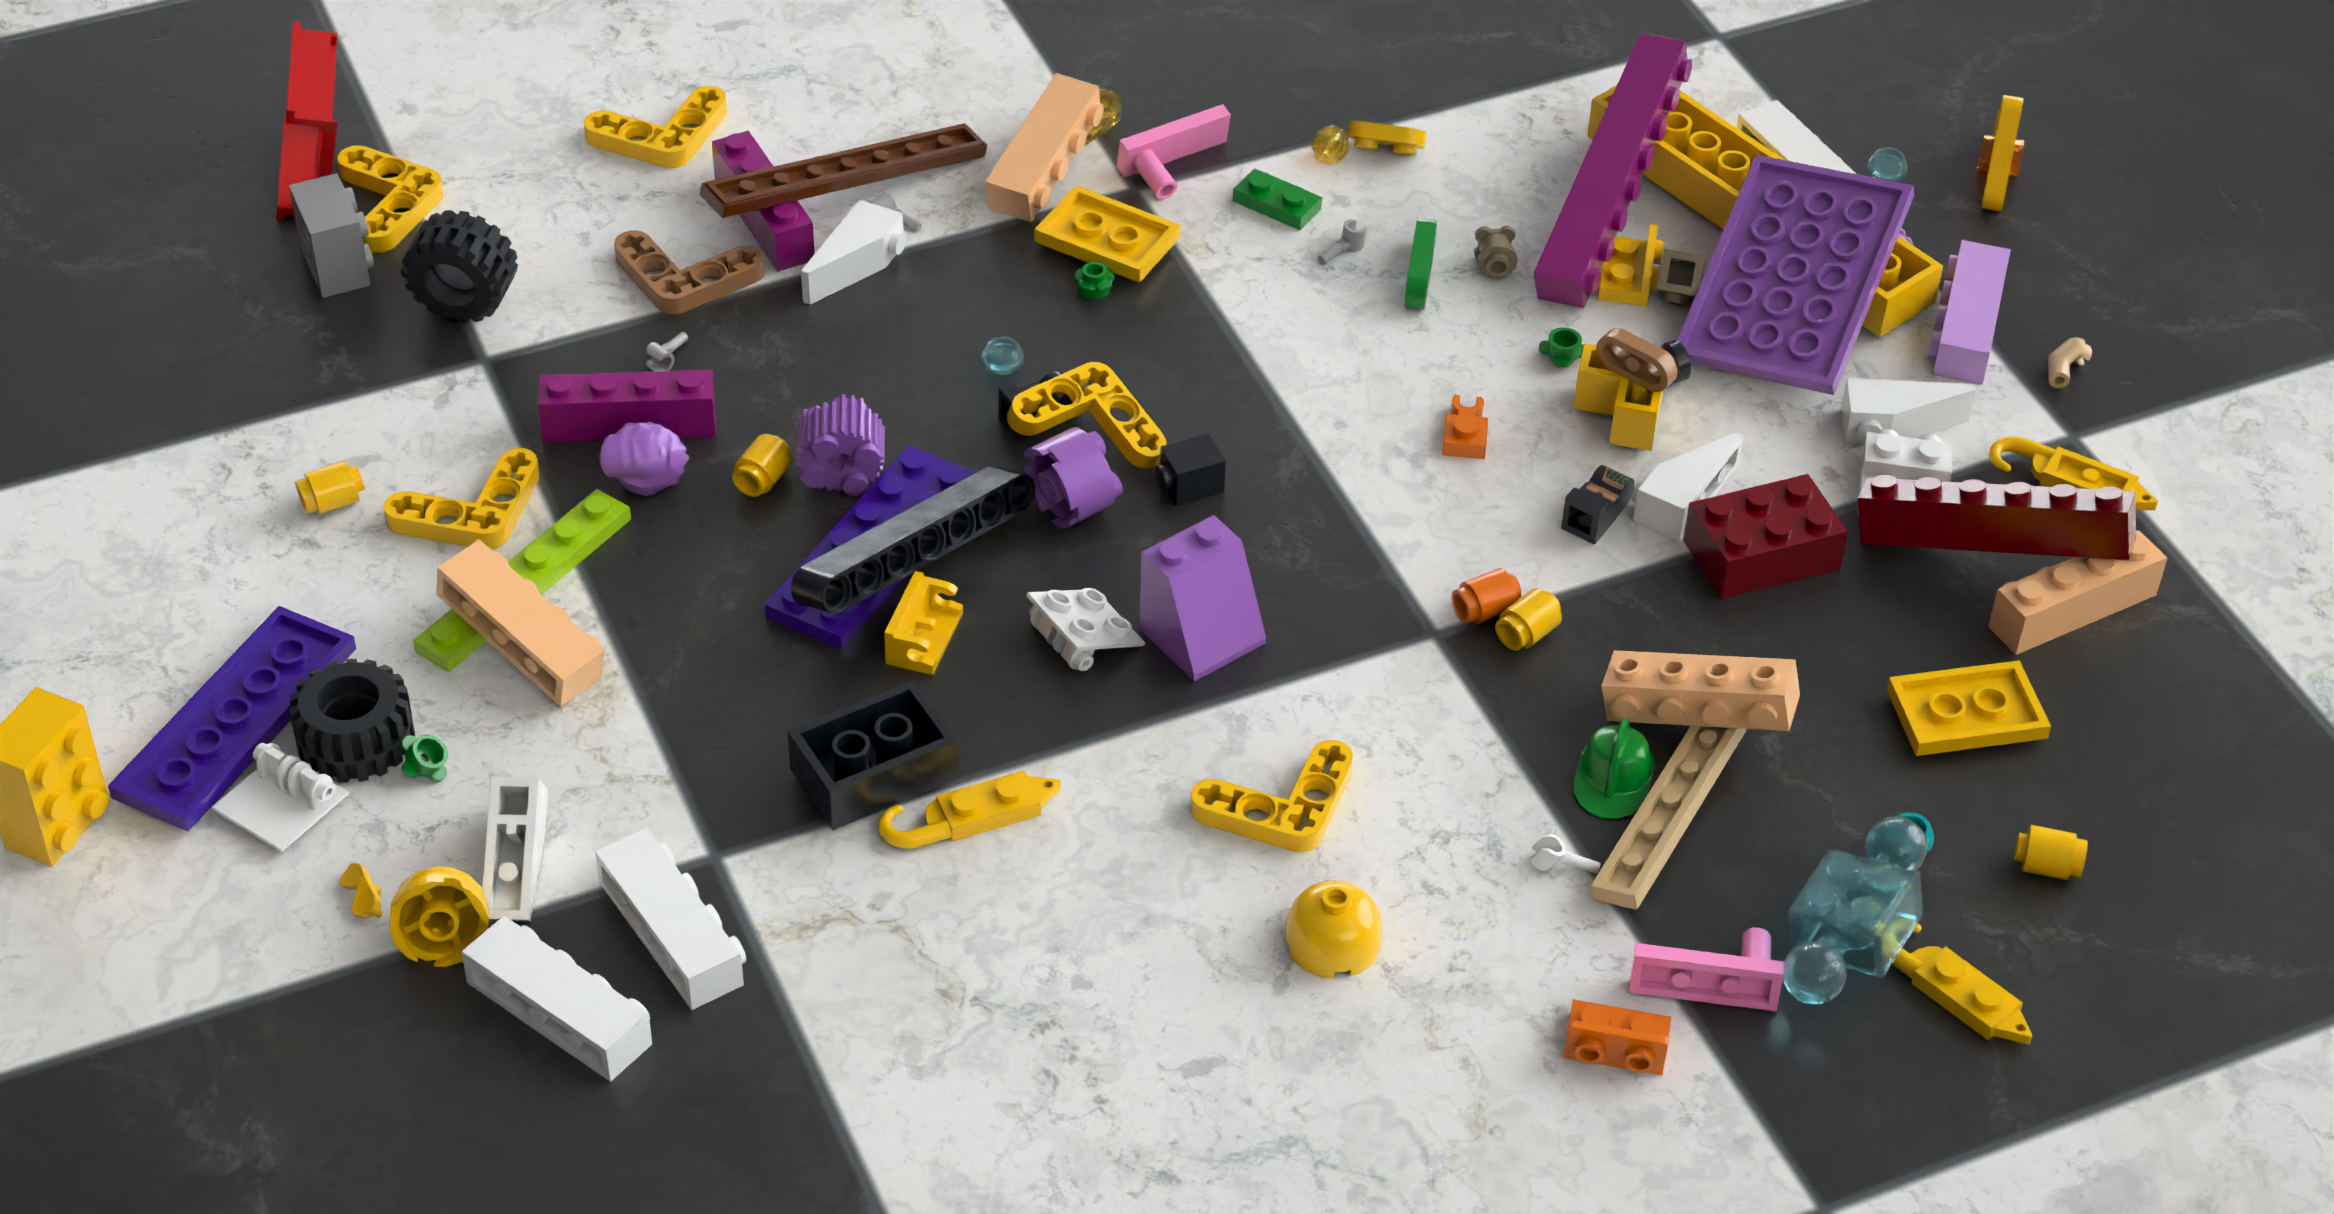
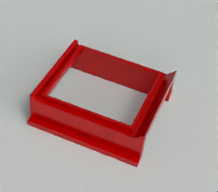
[276,21,338,220]

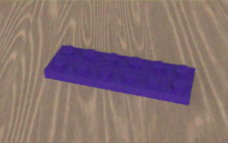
[765,445,976,650]
[108,606,357,832]

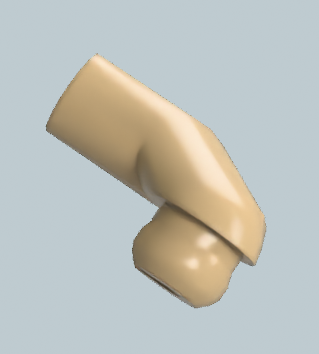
[2048,337,2092,388]

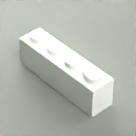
[1736,100,1856,174]
[595,827,746,1010]
[461,916,652,1082]

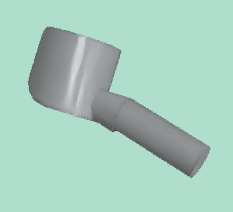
[867,192,922,232]
[1318,219,1367,264]
[646,332,688,372]

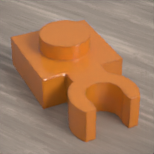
[1442,395,1488,459]

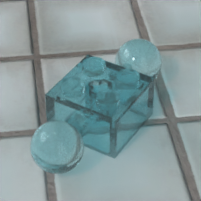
[1783,816,1927,1005]

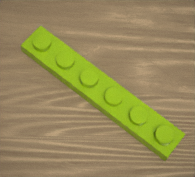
[413,489,631,672]

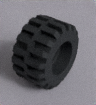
[401,210,518,323]
[289,658,415,783]

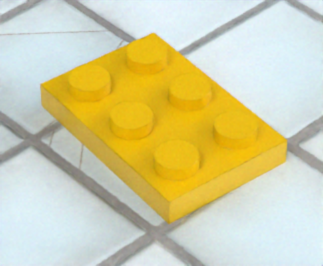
[1034,185,1181,283]
[1886,660,2051,756]

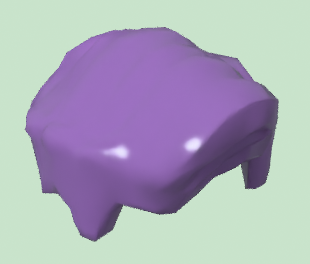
[599,421,689,496]

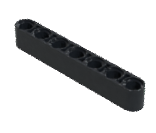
[791,466,1035,614]

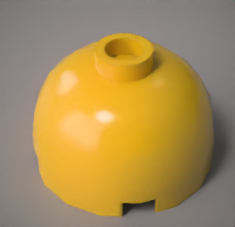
[389,866,489,967]
[1285,880,1382,978]

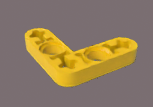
[583,86,727,168]
[1981,95,2024,212]
[338,145,443,253]
[1007,362,1166,469]
[383,448,540,549]
[1190,740,1353,852]

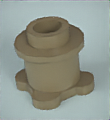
[1474,226,1518,278]

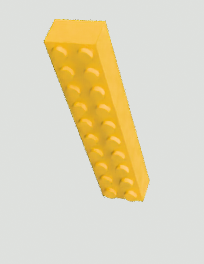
[1587,85,1943,337]

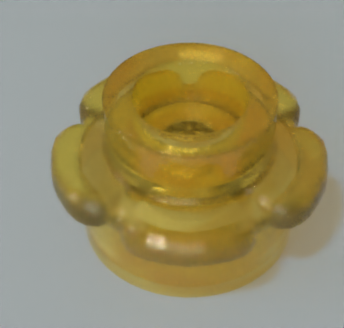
[1311,126,1349,164]

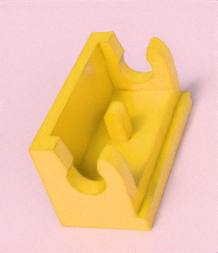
[884,571,963,675]

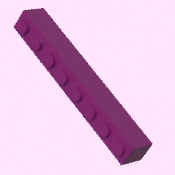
[1534,33,1692,308]

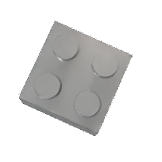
[289,173,374,298]

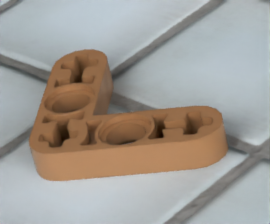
[614,230,765,315]

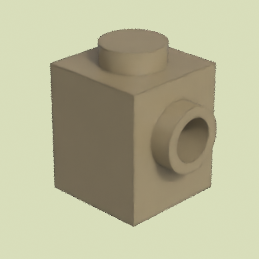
[1657,248,1706,306]

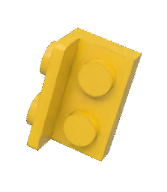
[1598,224,1664,306]

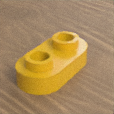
[1347,121,1427,155]

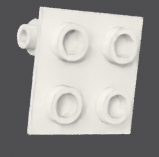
[1026,588,1145,671]
[212,743,349,852]

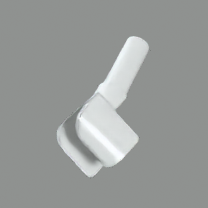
[1530,834,1601,874]

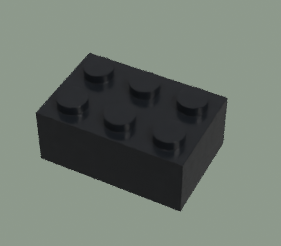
[787,680,959,830]

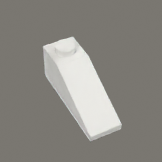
[801,199,907,305]
[1841,378,1976,445]
[1632,432,1744,541]
[482,776,548,922]

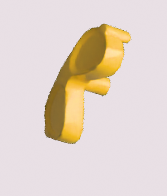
[339,863,383,919]

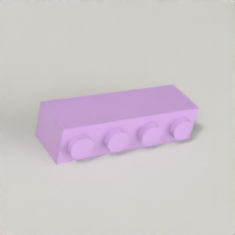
[1928,240,2011,385]

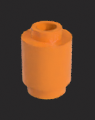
[1451,568,1521,624]

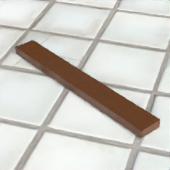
[700,123,988,218]

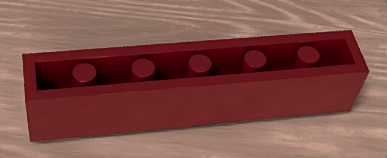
[1858,475,2136,560]

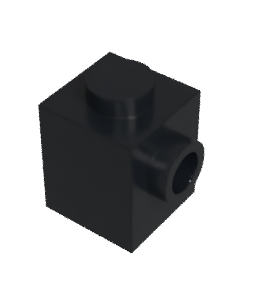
[1155,433,1226,506]

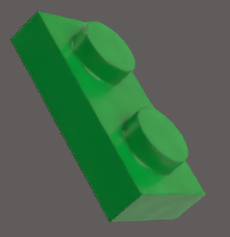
[1233,168,1322,230]

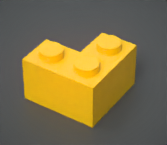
[1573,343,1664,451]

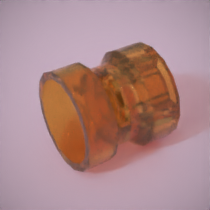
[1977,134,2024,179]

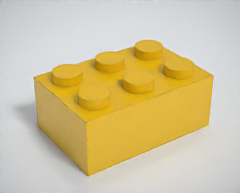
[0,687,110,867]

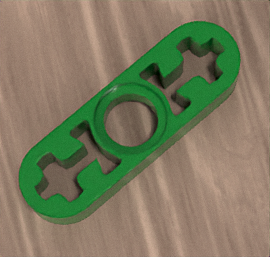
[1404,218,1438,309]

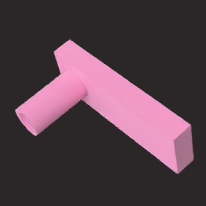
[1117,104,1231,199]
[1629,927,1784,1012]

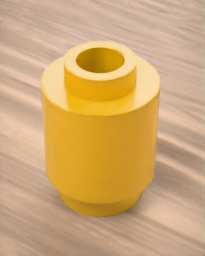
[732,434,793,497]
[295,460,365,515]
[1495,588,1562,651]
[2014,825,2088,880]

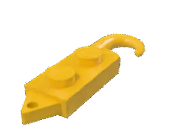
[1988,436,2158,510]
[878,770,1061,849]
[1872,917,2032,1044]

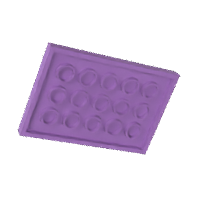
[1677,155,1914,395]

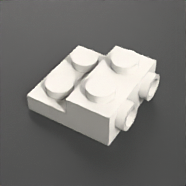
[1858,429,1953,515]

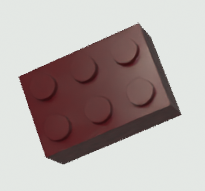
[1683,474,1848,599]

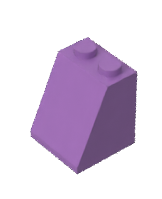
[1139,515,1266,682]

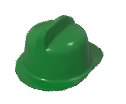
[1574,718,1655,820]

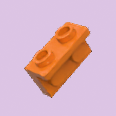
[1563,999,1671,1075]

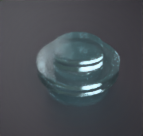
[1867,147,1908,182]
[982,336,1024,375]

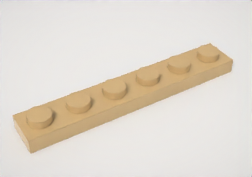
[1591,726,1747,910]

